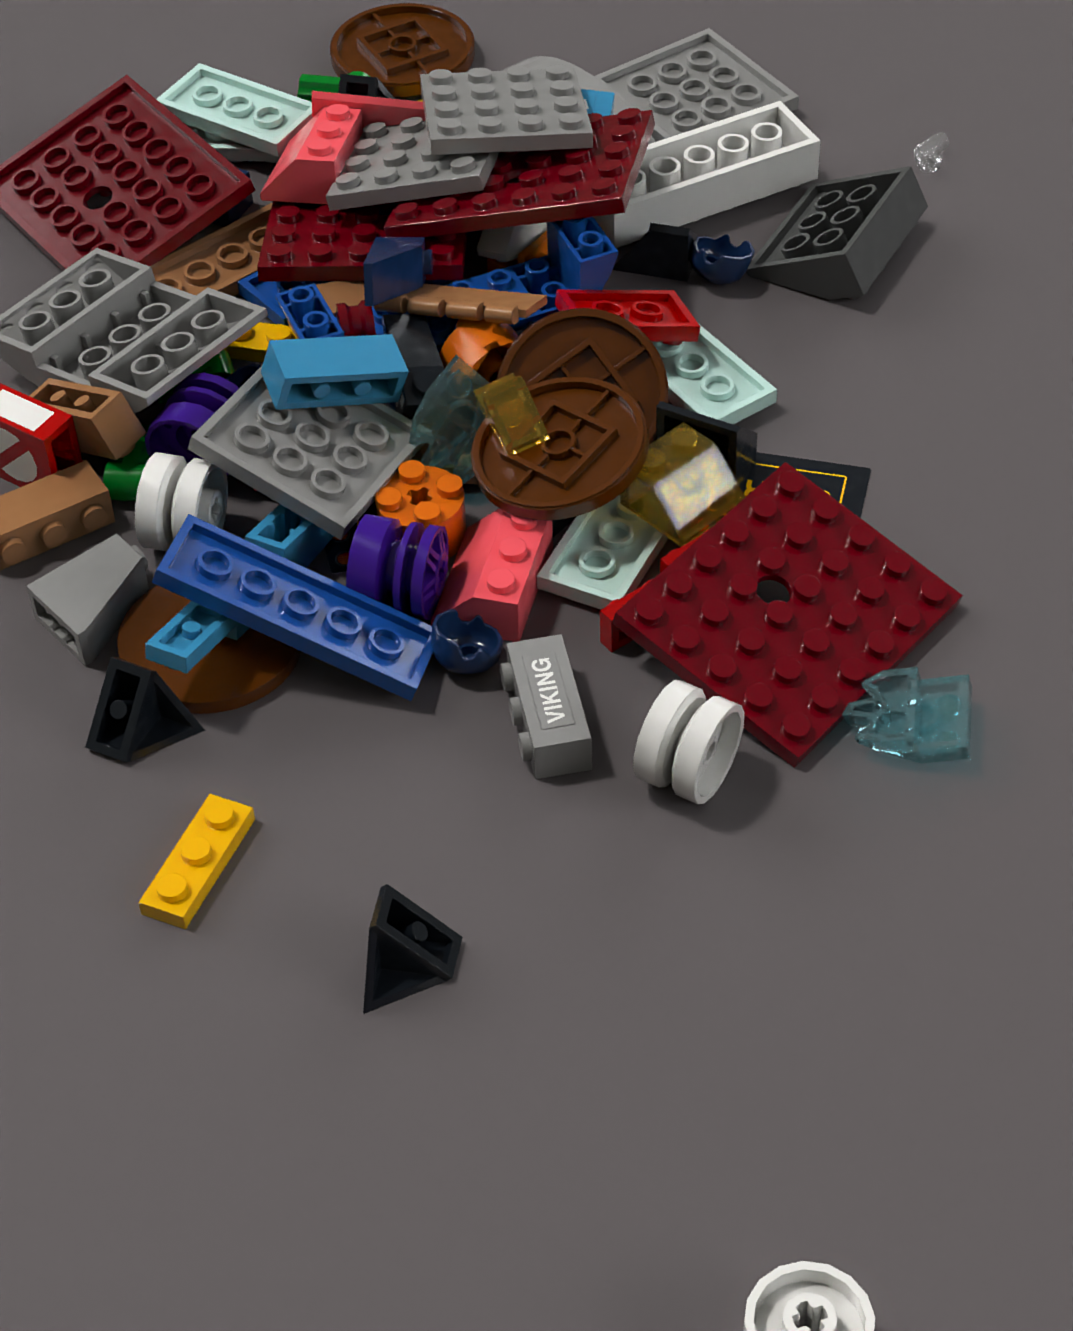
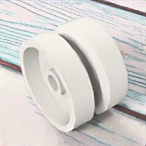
[135,452,228,551]
[633,680,745,804]
[744,1261,875,1331]

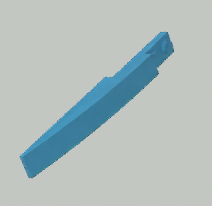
[145,504,334,674]

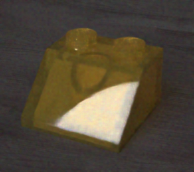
[620,422,745,547]

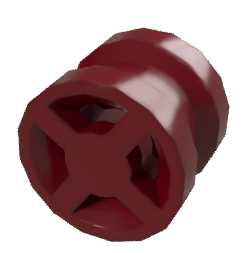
[336,300,376,337]

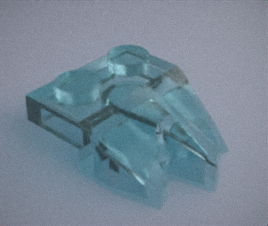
[409,355,508,484]
[842,667,972,764]

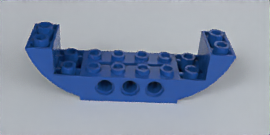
[275,217,618,353]

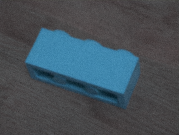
[261,334,409,410]

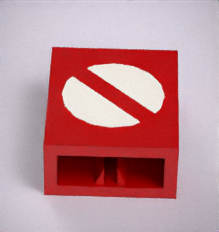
[0,383,82,487]

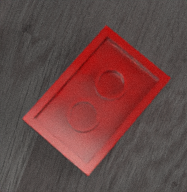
[555,289,700,345]

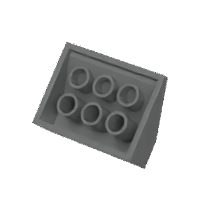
[746,166,928,300]

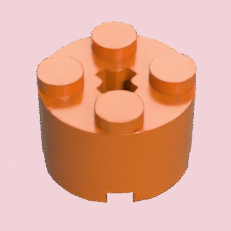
[439,319,519,414]
[375,460,466,559]

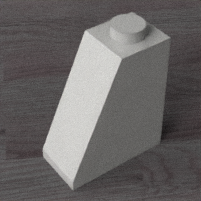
[26,533,149,666]

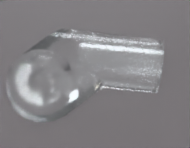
[913,132,950,174]

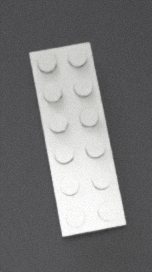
[593,101,820,248]

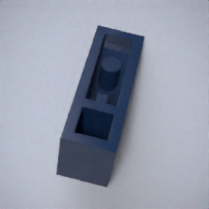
[363,237,433,306]

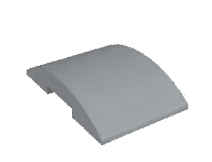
[0,248,268,413]

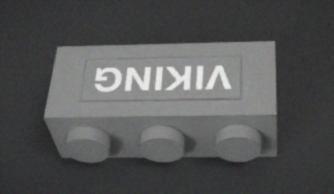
[500,634,592,779]

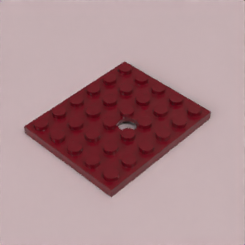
[0,75,256,271]
[384,108,655,237]
[257,201,468,282]
[613,462,963,768]

